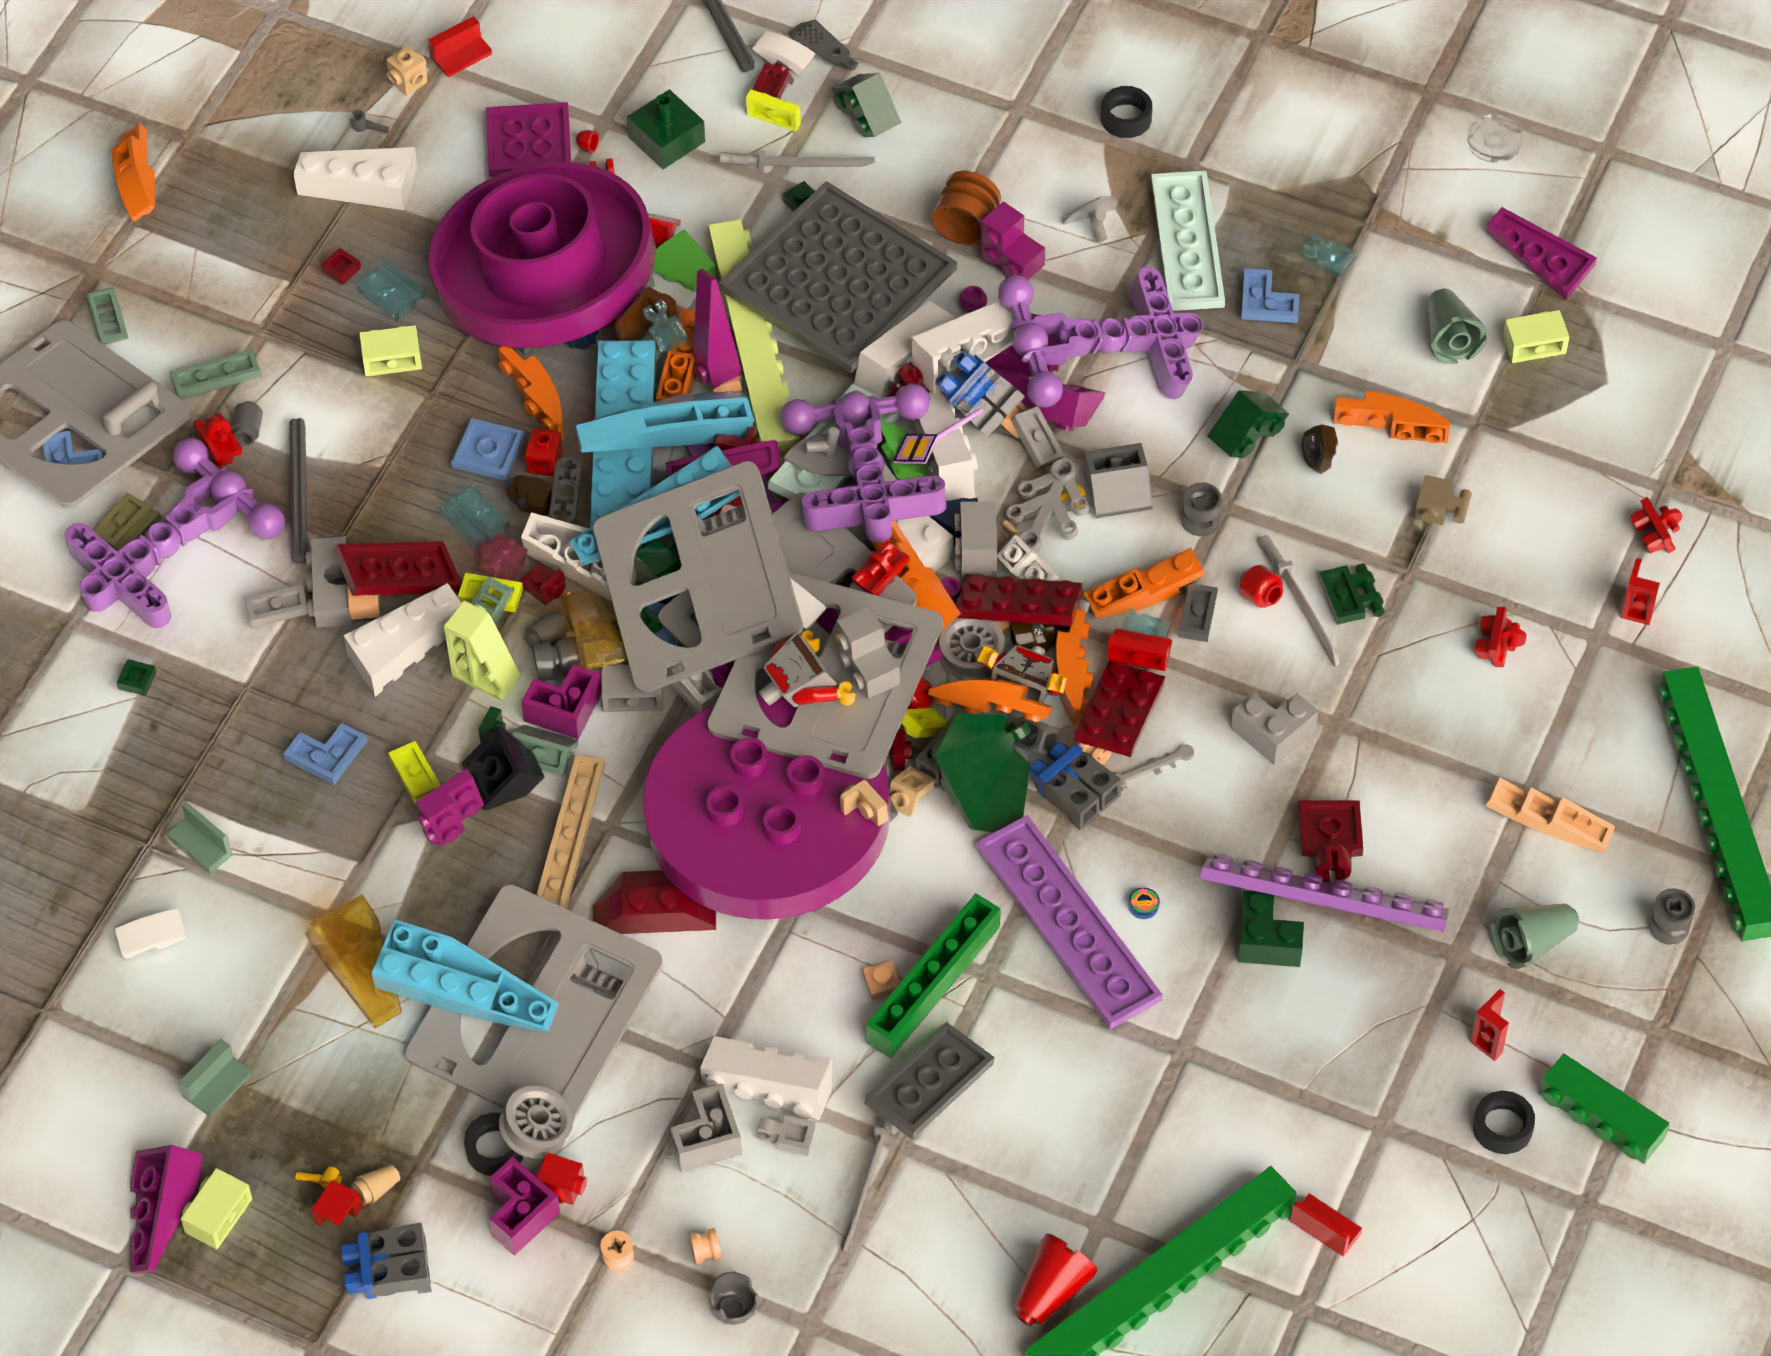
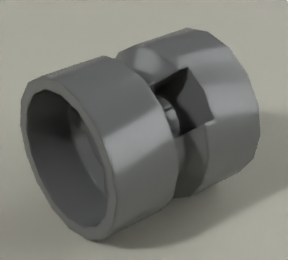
[1182,482,1222,537]
[532,637,579,682]
[1649,888,1695,945]

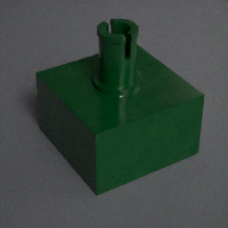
[627,89,706,170]

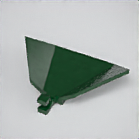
[932,713,1031,833]

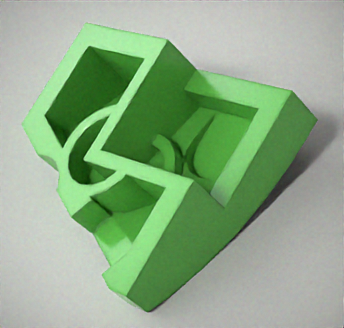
[653,229,717,292]
[881,420,929,480]

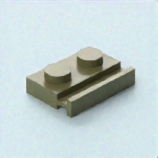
[92,492,161,551]

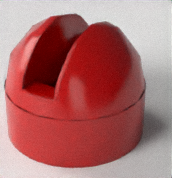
[576,129,600,153]

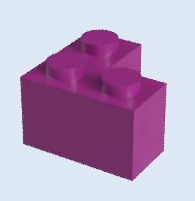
[981,201,1045,280]
[521,664,602,739]
[489,1157,560,1256]

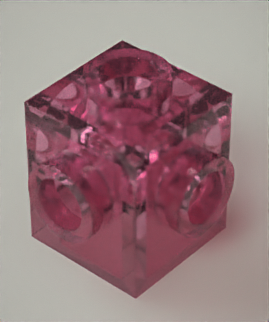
[479,533,528,581]

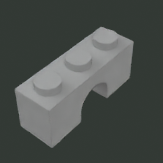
[306,536,352,628]

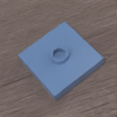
[451,418,526,481]

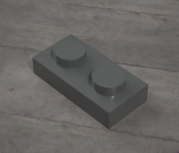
[1179,583,1218,642]

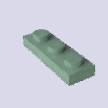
[170,349,261,399]

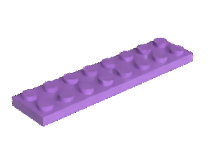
[976,815,1163,1029]
[1200,854,1449,932]

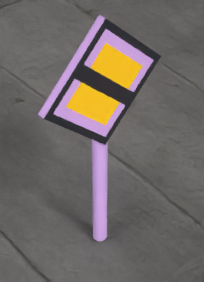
[893,408,984,464]

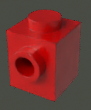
[525,429,563,477]
[536,1153,587,1205]

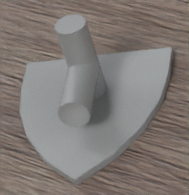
[1063,196,1118,242]
[783,427,851,476]

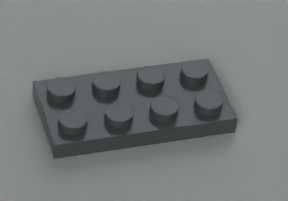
[864,1022,995,1140]

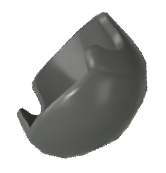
[709,1271,758,1325]

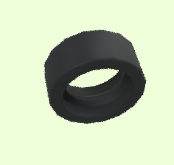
[1101,86,1153,138]
[1473,1090,1535,1155]
[464,1112,524,1176]

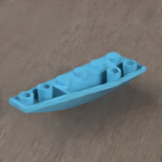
[575,391,754,453]
[569,446,740,565]
[371,919,559,1033]

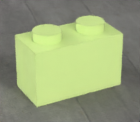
[1502,310,1569,363]
[360,325,422,376]
[181,1168,252,1249]

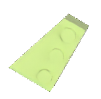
[444,601,521,701]

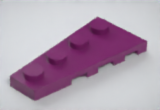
[665,440,781,479]

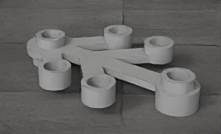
[1006,458,1089,553]

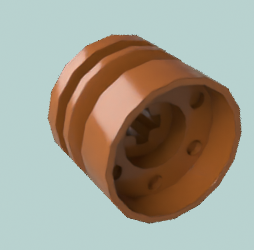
[931,170,1001,245]

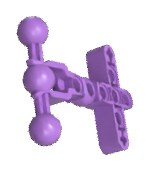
[998,267,1203,407]
[779,383,947,542]
[65,438,285,628]

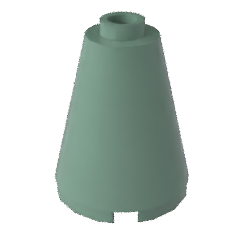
[1428,288,1487,364]
[1490,903,1579,969]

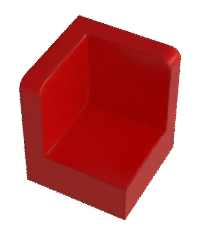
[311,1179,362,1226]

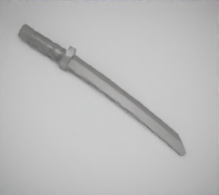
[720,150,875,172]
[1259,535,1340,666]
[843,1117,892,1253]

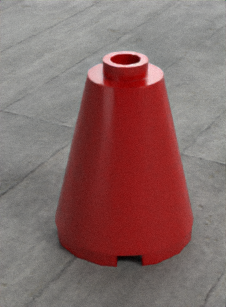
[1014,1233,1098,1327]

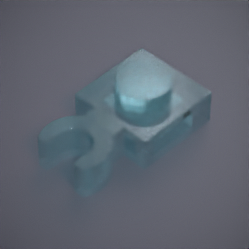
[1303,234,1356,277]
[643,299,689,354]

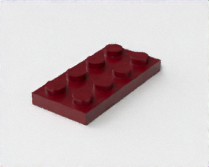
[334,541,462,596]
[956,574,1083,626]
[1073,661,1166,757]

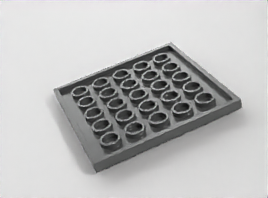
[719,181,957,373]

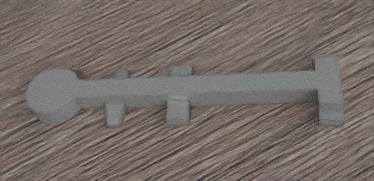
[1114,744,1194,791]

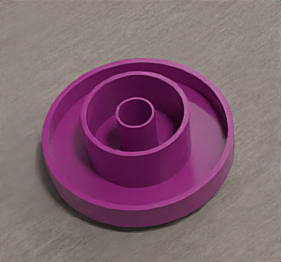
[429,162,656,348]
[643,694,890,920]

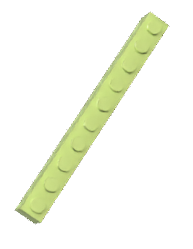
[708,219,800,458]

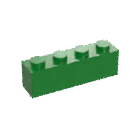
[1539,1053,1670,1164]

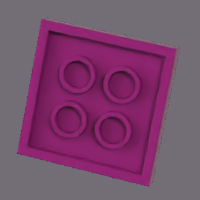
[486,102,571,177]

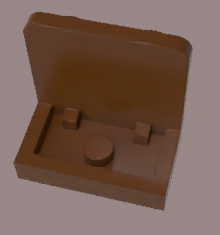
[615,286,678,343]

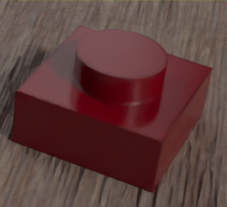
[321,248,361,285]
[893,729,911,771]

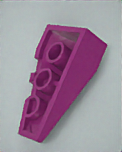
[693,269,743,389]
[992,367,1105,431]
[130,1145,203,1274]

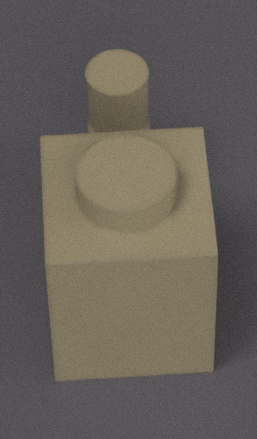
[1415,475,1472,525]

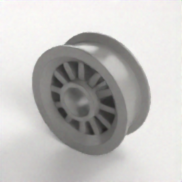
[939,618,1004,680]
[499,1085,573,1159]

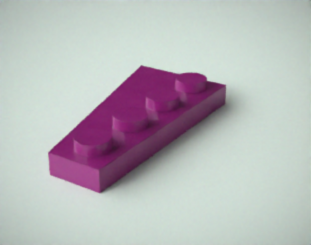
[1486,207,1597,300]

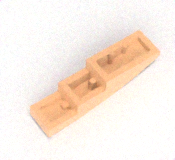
[1485,777,1615,853]

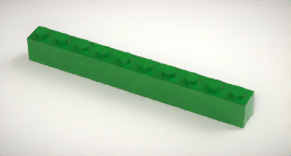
[1657,666,1771,941]
[1024,1166,1297,1356]

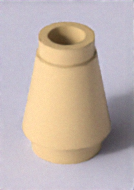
[351,1164,400,1206]

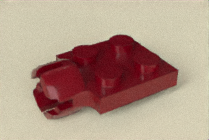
[1298,800,1363,882]

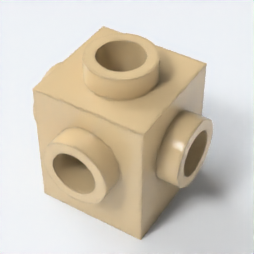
[386,46,428,96]

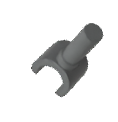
[350,110,389,133]

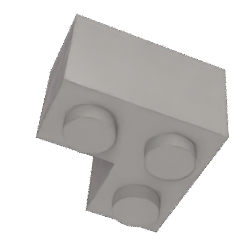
[955,501,997,584]
[835,606,901,699]
[1231,692,1318,765]
[670,1083,742,1172]

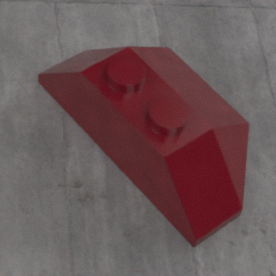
[593,870,716,934]

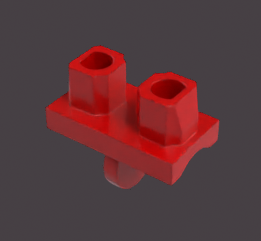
[194,413,242,467]
[1630,497,1682,554]
[852,540,910,596]
[1475,607,1527,667]

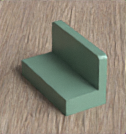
[512,725,579,776]
[167,803,232,875]
[178,1039,252,1117]

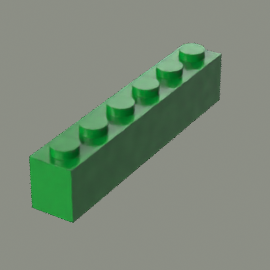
[865,893,1001,1059]

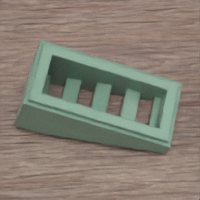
[86,287,128,345]
[471,576,515,626]

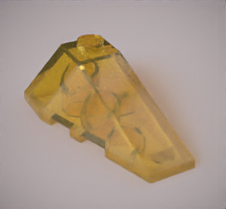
[562,589,628,669]
[305,894,402,1029]

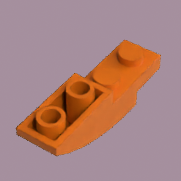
[112,123,155,221]
[656,309,696,401]
[498,346,564,440]
[1334,391,1451,443]
[871,521,961,631]
[1084,547,1205,618]
[1056,609,1094,726]
[928,679,1053,722]

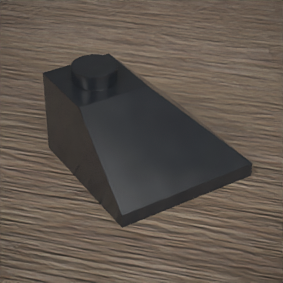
[461,725,545,810]

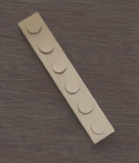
[537,754,606,909]

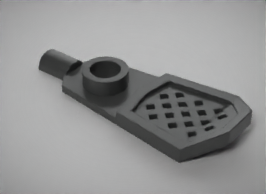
[791,19,858,71]

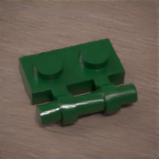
[1318,563,1385,625]

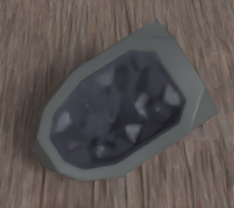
[1013,717,1061,757]

